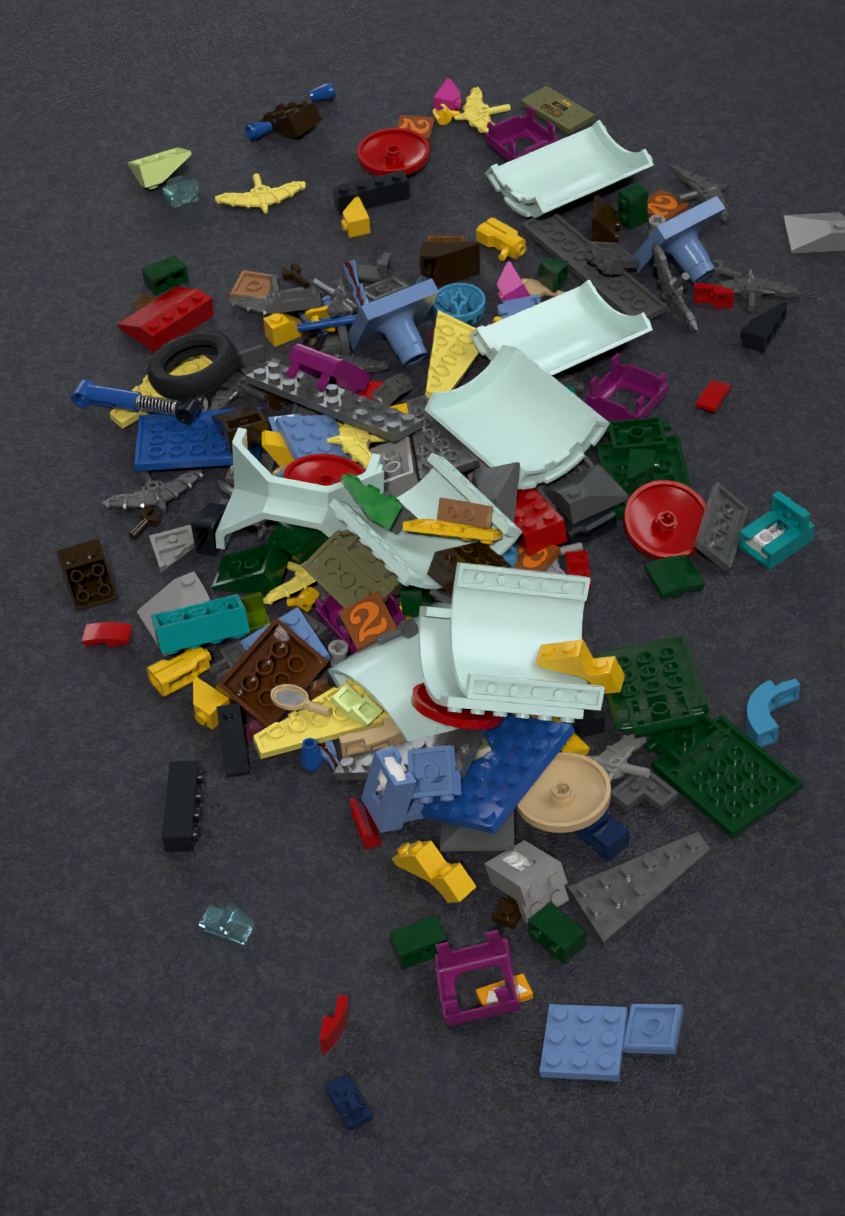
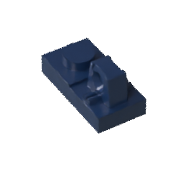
[324,1074,373,1132]

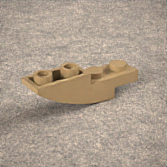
[339,717,406,757]

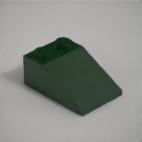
[267,522,329,565]
[211,541,289,595]

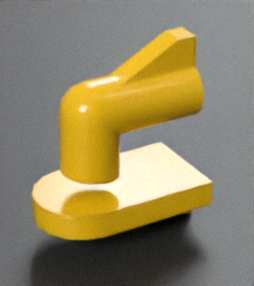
[305,305,335,332]

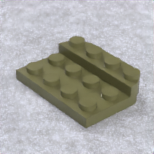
[301,529,403,608]

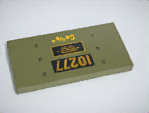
[521,86,595,135]

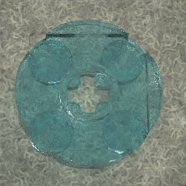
[163,176,200,207]

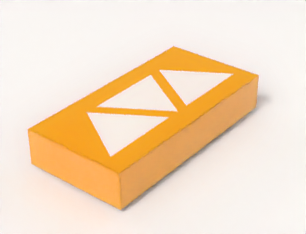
[476,973,533,1007]

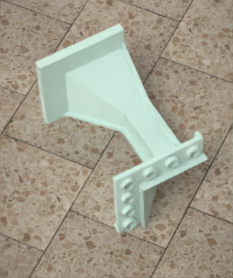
[215,428,384,550]

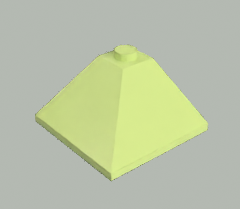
[127,147,192,189]

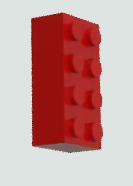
[514,488,568,557]

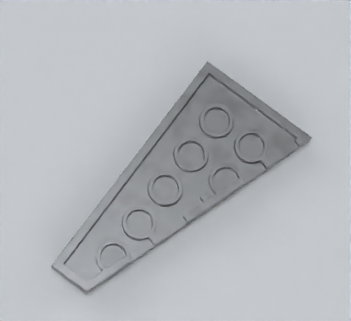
[407,395,479,481]
[334,728,487,780]
[568,831,710,948]

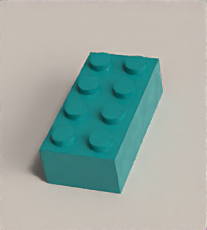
[151,594,250,654]

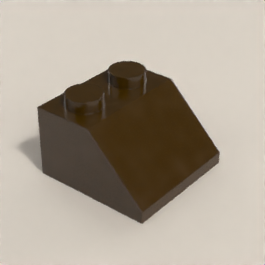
[592,195,621,243]

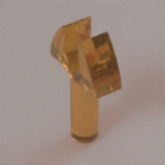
[308,678,338,699]

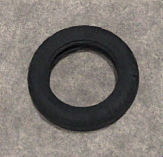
[147,331,238,400]

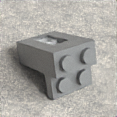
[484,840,569,924]

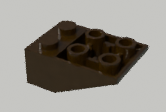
[258,100,322,138]
[420,241,480,287]
[211,405,269,452]
[57,539,118,611]
[427,541,512,595]

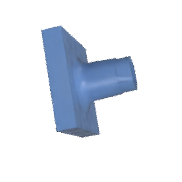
[634,196,726,284]
[348,278,439,367]

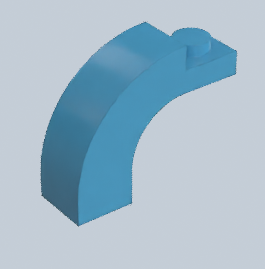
[746,678,800,748]

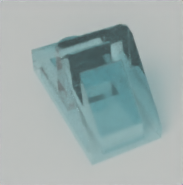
[199,902,255,944]

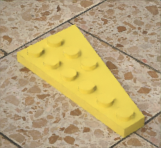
[425,310,480,398]
[110,355,213,429]
[253,678,389,759]

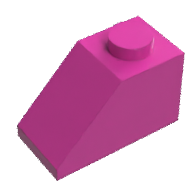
[434,78,462,111]
[497,261,530,302]

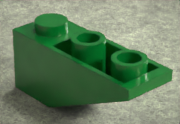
[340,473,402,531]

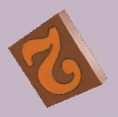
[397,115,436,143]
[647,189,689,221]
[514,543,561,572]
[338,591,397,651]

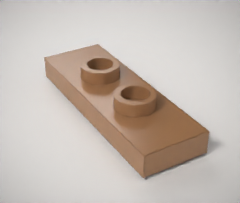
[437,497,493,528]

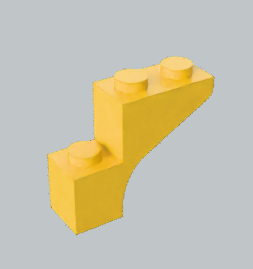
[536,639,625,694]
[392,840,477,903]

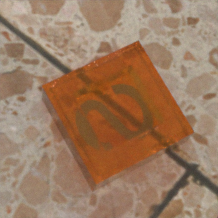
[133,294,158,310]

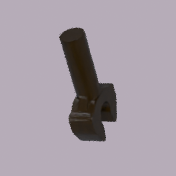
[282,263,310,289]
[258,388,289,411]
[129,507,161,540]

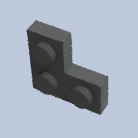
[611,766,678,812]

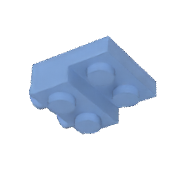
[407,745,461,804]

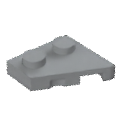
[149,525,195,572]

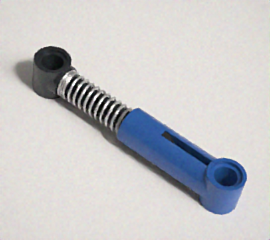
[71,380,201,424]

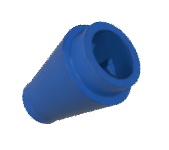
[309,83,336,101]
[245,122,273,140]
[300,738,323,771]

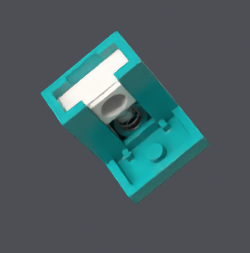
[739,491,815,570]

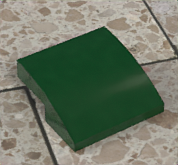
[644,555,706,598]

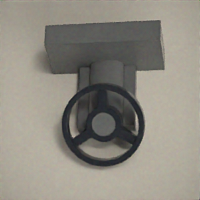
[302,316,350,356]

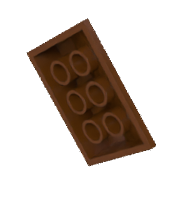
[215,617,329,728]

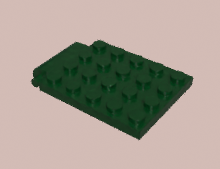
[596,416,692,520]
[595,634,708,739]
[644,707,803,839]

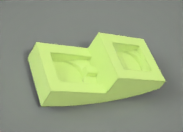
[330,684,383,726]

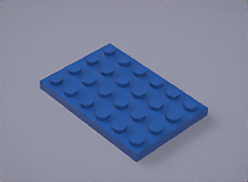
[134,407,261,471]
[420,713,575,834]

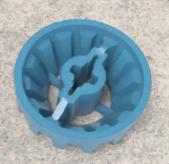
[433,283,486,326]

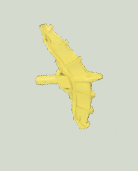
[454,87,511,133]
[215,173,306,214]
[327,422,390,470]
[262,561,316,605]

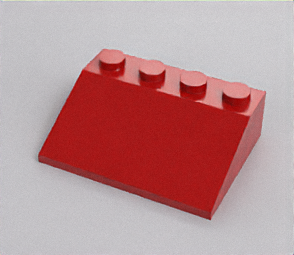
[117,287,214,353]

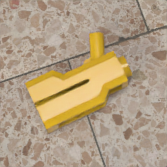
[476,217,526,261]
[146,646,212,697]

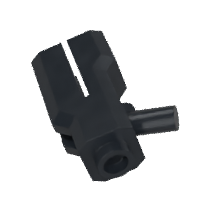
[562,508,617,546]

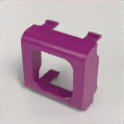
[485,105,558,162]
[286,343,370,395]
[586,353,668,421]
[315,594,405,654]
[435,930,522,1027]

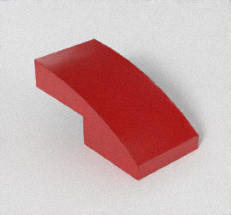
[693,283,734,308]
[696,380,732,412]
[565,550,592,589]
[82,622,133,648]
[320,995,350,1053]

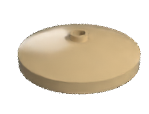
[516,752,611,833]

